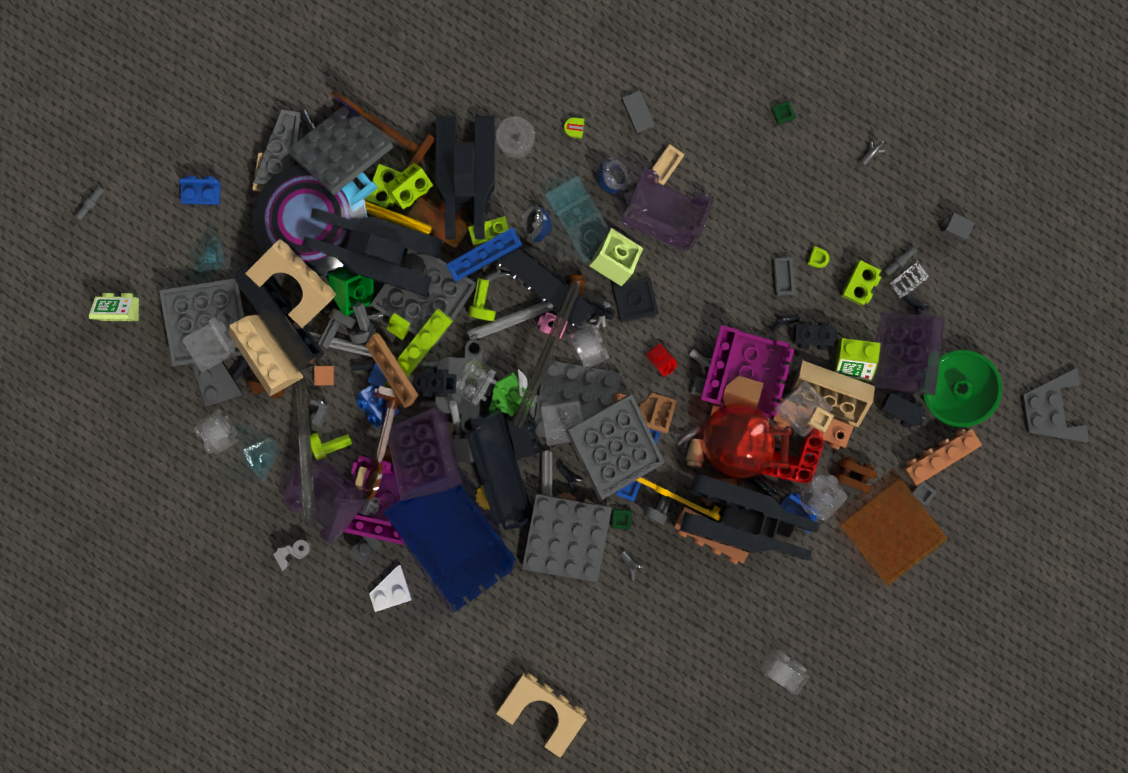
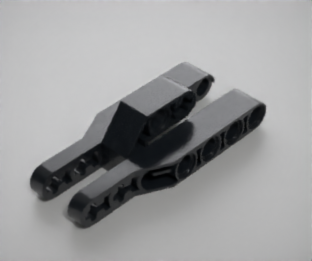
[436,116,495,240]
[301,208,443,296]
[680,474,820,561]

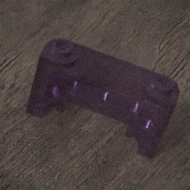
[622,167,714,251]
[282,460,367,543]

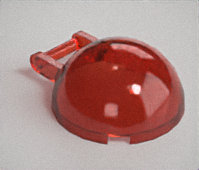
[702,403,792,479]

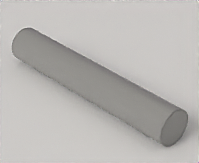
[449,401,463,435]

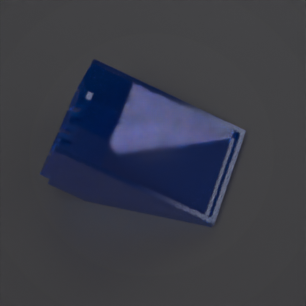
[383,468,516,613]

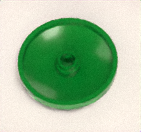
[923,350,1003,427]

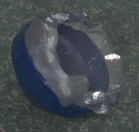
[597,158,631,194]
[519,204,552,242]

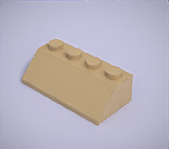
[228,315,303,396]
[787,361,875,427]

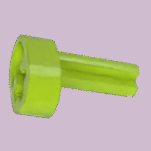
[468,278,496,321]
[308,432,352,461]

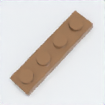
[365,333,418,408]

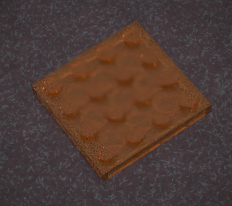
[839,478,948,586]

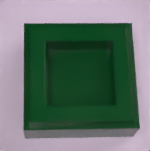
[771,100,796,125]
[612,509,632,529]

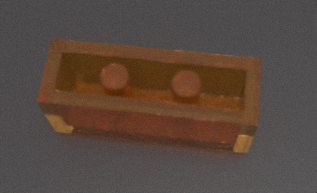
[407,197,469,250]

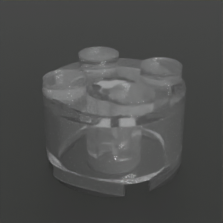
[496,116,535,159]
[569,325,610,370]
[194,409,239,454]
[800,475,847,520]

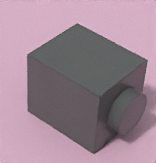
[941,213,975,242]

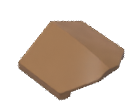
[723,376,764,419]
[639,393,677,434]

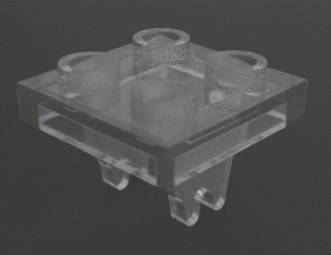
[456,357,497,406]

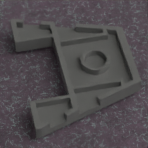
[1022,368,1089,442]

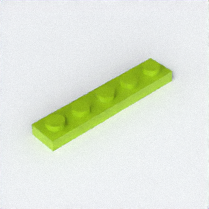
[384,309,453,389]

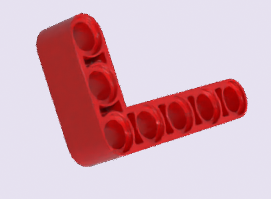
[720,427,824,483]

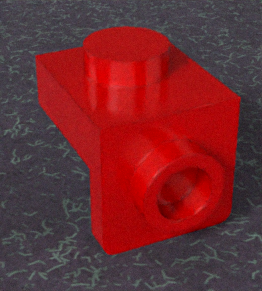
[645,343,678,377]

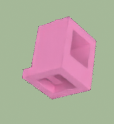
[537,312,568,339]

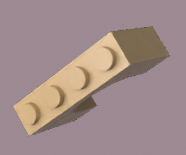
[245,239,336,328]
[496,673,586,758]

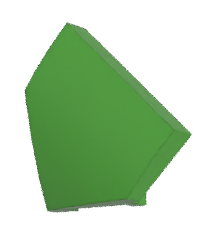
[489,372,534,417]

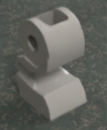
[273,539,311,571]

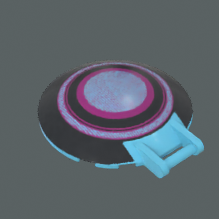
[252,164,377,276]

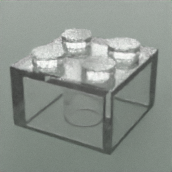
[774,381,833,437]
[541,401,583,446]
[760,649,810,696]

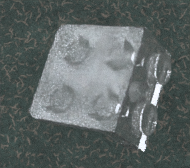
[183,318,237,372]

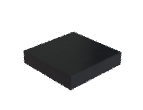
[613,277,659,323]

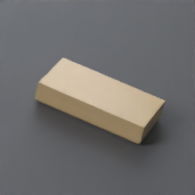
[647,144,685,186]

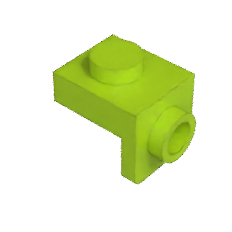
[387,313,411,340]

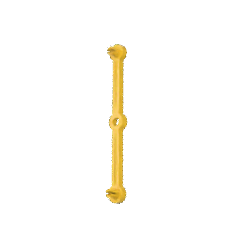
[636,477,721,521]

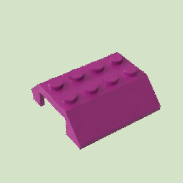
[701,325,794,419]
[339,456,431,547]

